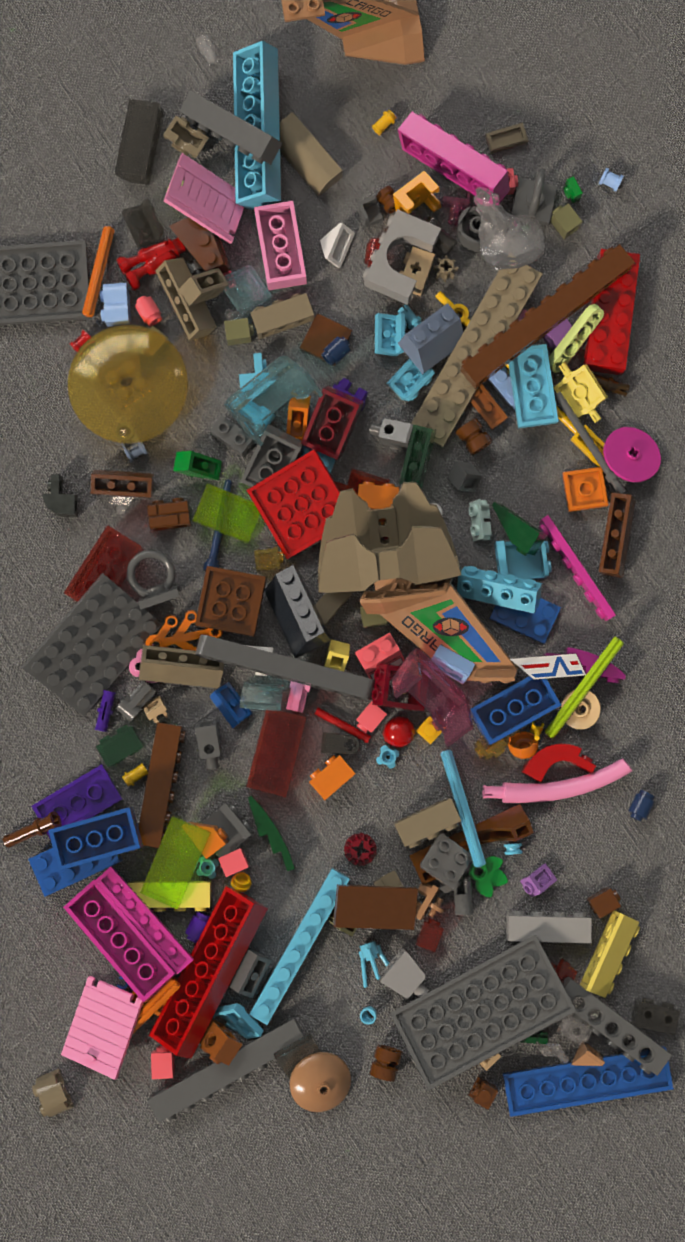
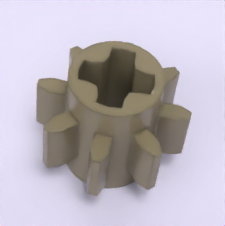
[433,255,458,282]

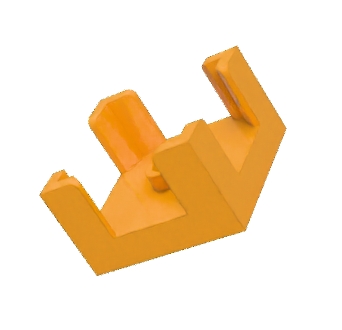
[393,171,441,214]

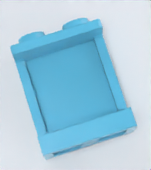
[494,540,552,580]

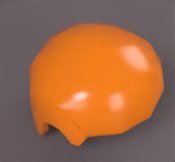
[508,731,539,759]

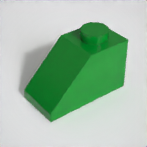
[173,451,222,480]

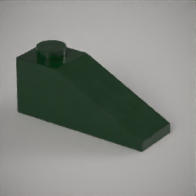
[492,502,547,556]

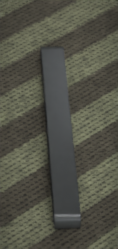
[195,635,375,701]

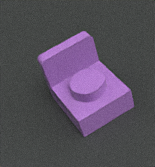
[520,863,557,897]

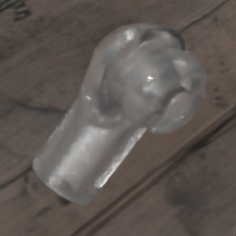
[541,1043,571,1064]

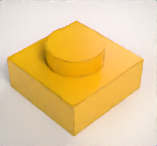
[416,716,444,745]

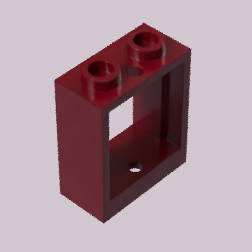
[372,664,429,711]

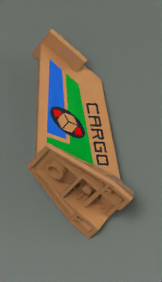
[281,0,425,65]
[360,578,519,683]

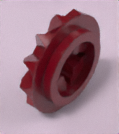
[344,833,377,866]

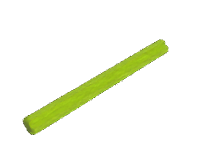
[545,637,624,738]

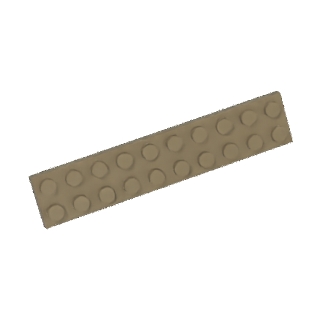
[411,255,543,448]

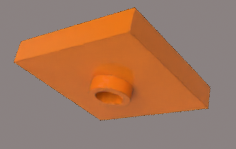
[562,467,609,512]

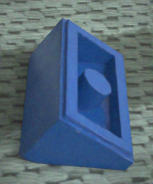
[210,682,253,728]

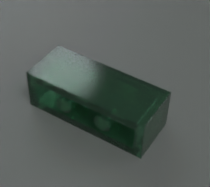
[399,424,437,488]

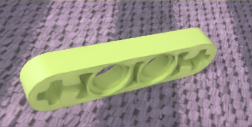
[549,304,604,373]

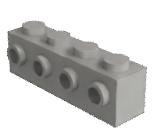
[506,911,592,943]

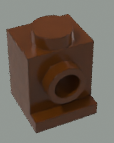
[468,1076,498,1110]

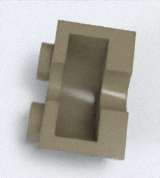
[163,116,209,158]
[32,1069,74,1117]

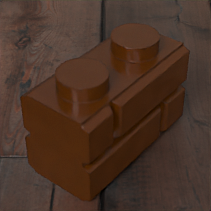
[147,498,192,531]

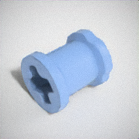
[599,167,624,192]

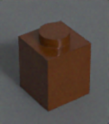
[586,887,621,919]

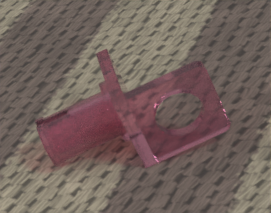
[442,191,471,226]

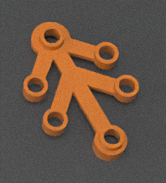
[145,610,223,651]

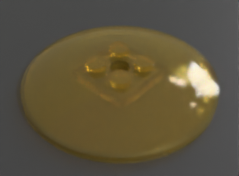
[68,325,188,443]

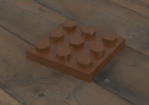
[195,566,267,637]

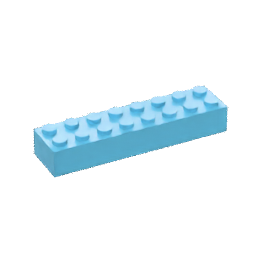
[233,41,281,210]

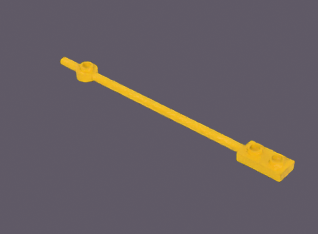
[435,291,604,467]

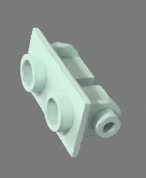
[469,499,492,542]

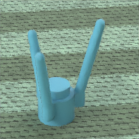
[359,941,389,988]

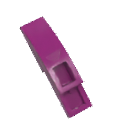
[544,647,626,683]

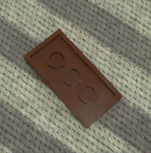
[333,884,418,930]

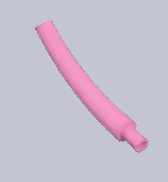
[482,758,633,803]

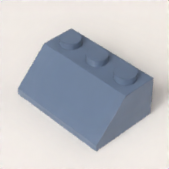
[398,303,463,374]

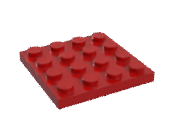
[246,449,340,559]

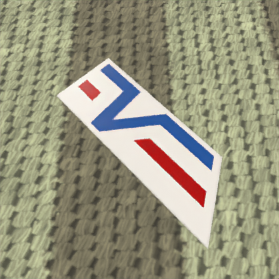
[510,654,586,679]

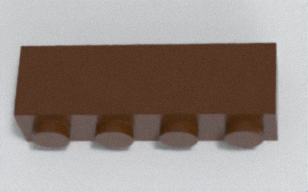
[599,493,636,578]

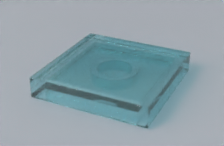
[224,264,272,314]
[240,682,284,711]

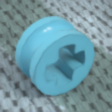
[504,843,523,855]

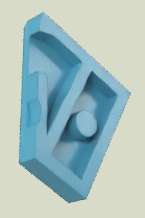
[213,1003,264,1039]

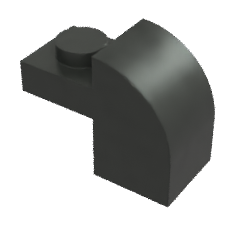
[42,474,78,517]

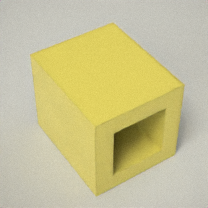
[324,639,350,672]

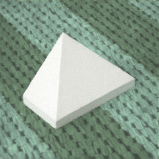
[320,223,355,268]

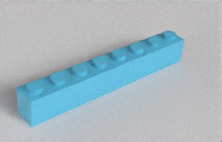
[249,867,350,1025]

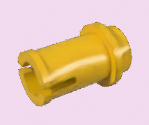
[371,110,396,135]
[122,763,148,787]

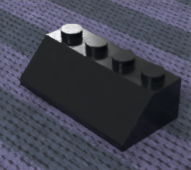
[265,565,331,659]

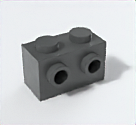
[229,947,271,998]

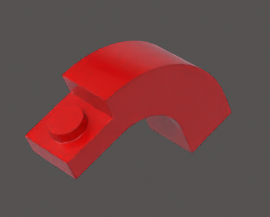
[521,744,596,782]

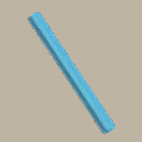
[440,750,486,867]

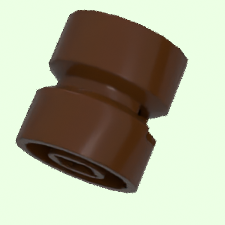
[456,418,492,456]
[369,1044,403,1082]

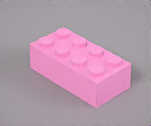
[254,201,307,291]

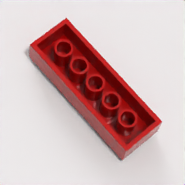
[583,249,640,375]

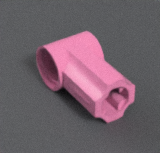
[286,681,311,713]

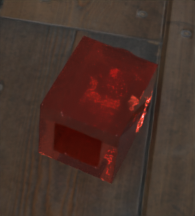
[415,918,444,952]

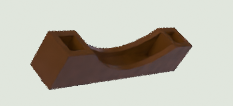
[409,804,534,885]

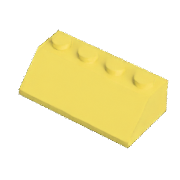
[580,910,640,998]

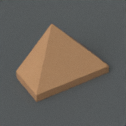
[571,1041,605,1066]

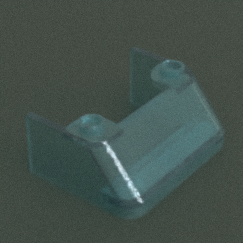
[224,356,323,446]

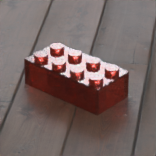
[64,525,145,602]
[246,707,307,797]

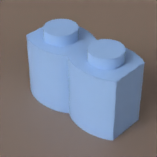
[100,282,131,327]

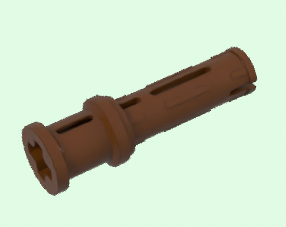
[3,811,62,848]

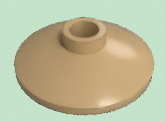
[561,690,601,729]

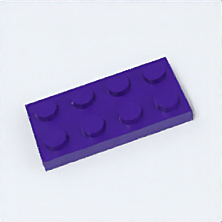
[31,764,123,840]

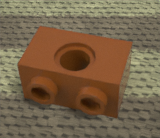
[200,1019,243,1066]

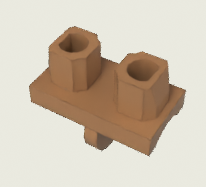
[415,883,444,920]

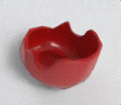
[382,716,415,748]

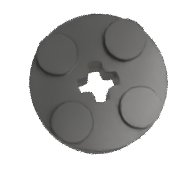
[456,205,498,252]

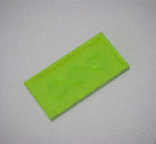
[140,816,211,909]

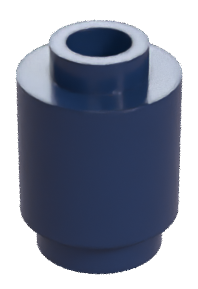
[321,336,351,366]
[628,790,655,822]

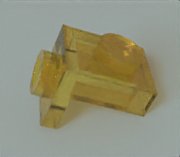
[254,546,284,571]
[474,738,507,760]

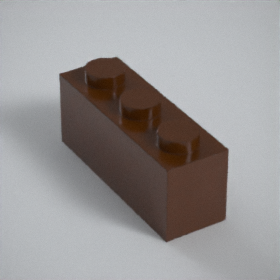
[90,470,154,498]

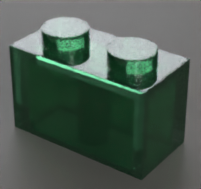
[96,724,146,768]

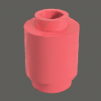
[135,296,162,327]

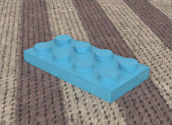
[508,344,559,429]

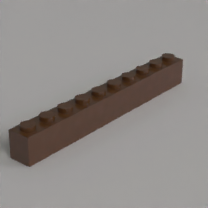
[460,244,635,389]

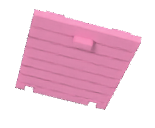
[164,153,244,244]
[61,976,143,1080]

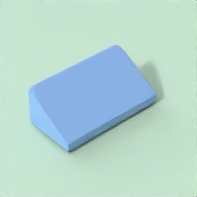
[428,645,475,684]

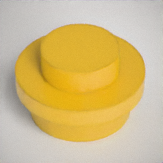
[231,872,251,892]

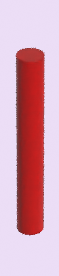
[315,707,371,743]

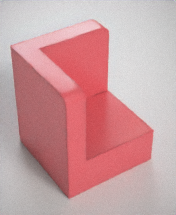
[219,847,250,877]

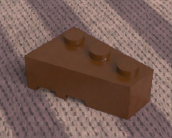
[169,217,231,274]

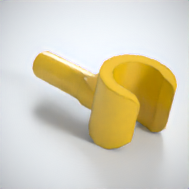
[530,721,544,741]

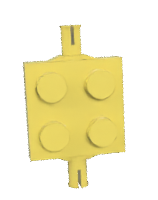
[553,362,608,423]

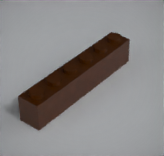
[139,722,186,848]

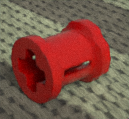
[69,330,96,357]

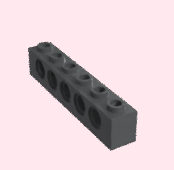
[562,976,672,1076]

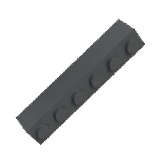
[179,90,282,165]

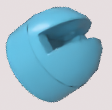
[360,1006,377,1025]

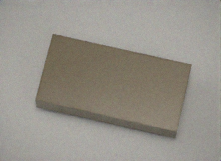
[485,123,529,154]

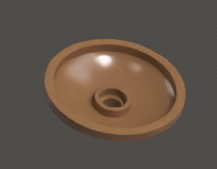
[289,1052,351,1112]

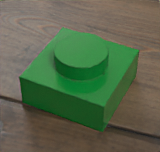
[564,176,583,203]

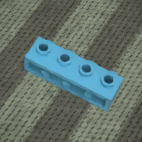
[457,566,542,613]

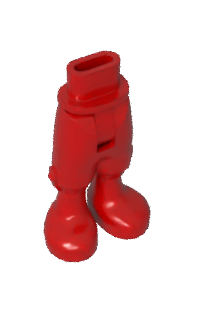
[116,237,186,291]

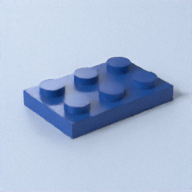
[489,598,561,644]

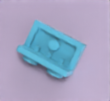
[375,313,407,356]
[386,358,435,401]

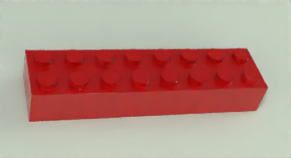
[149,886,268,1059]

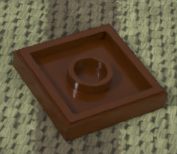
[300,313,353,366]

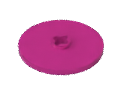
[603,427,661,482]

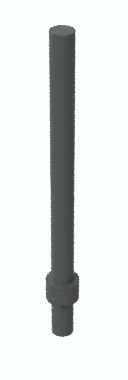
[555,391,626,494]

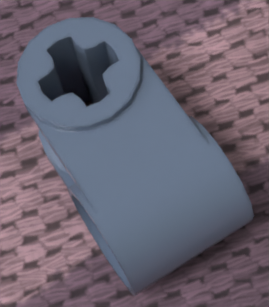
[116,422,148,463]

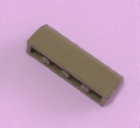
[279,112,343,197]
[139,645,224,688]

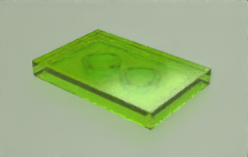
[192,483,260,543]

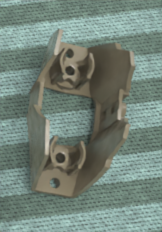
[318,482,461,593]

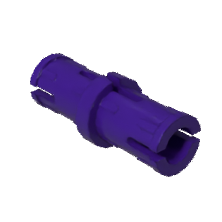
[94,690,116,732]

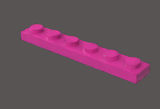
[539,515,616,621]
[95,866,194,974]

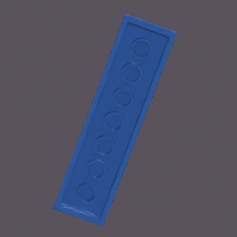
[502,1046,673,1117]

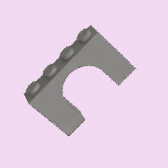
[362,209,441,305]

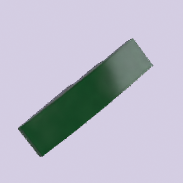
[248,796,296,871]

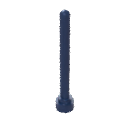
[203,479,232,572]

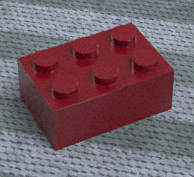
[301,386,364,460]

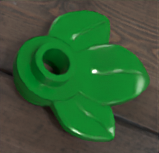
[469,856,508,897]

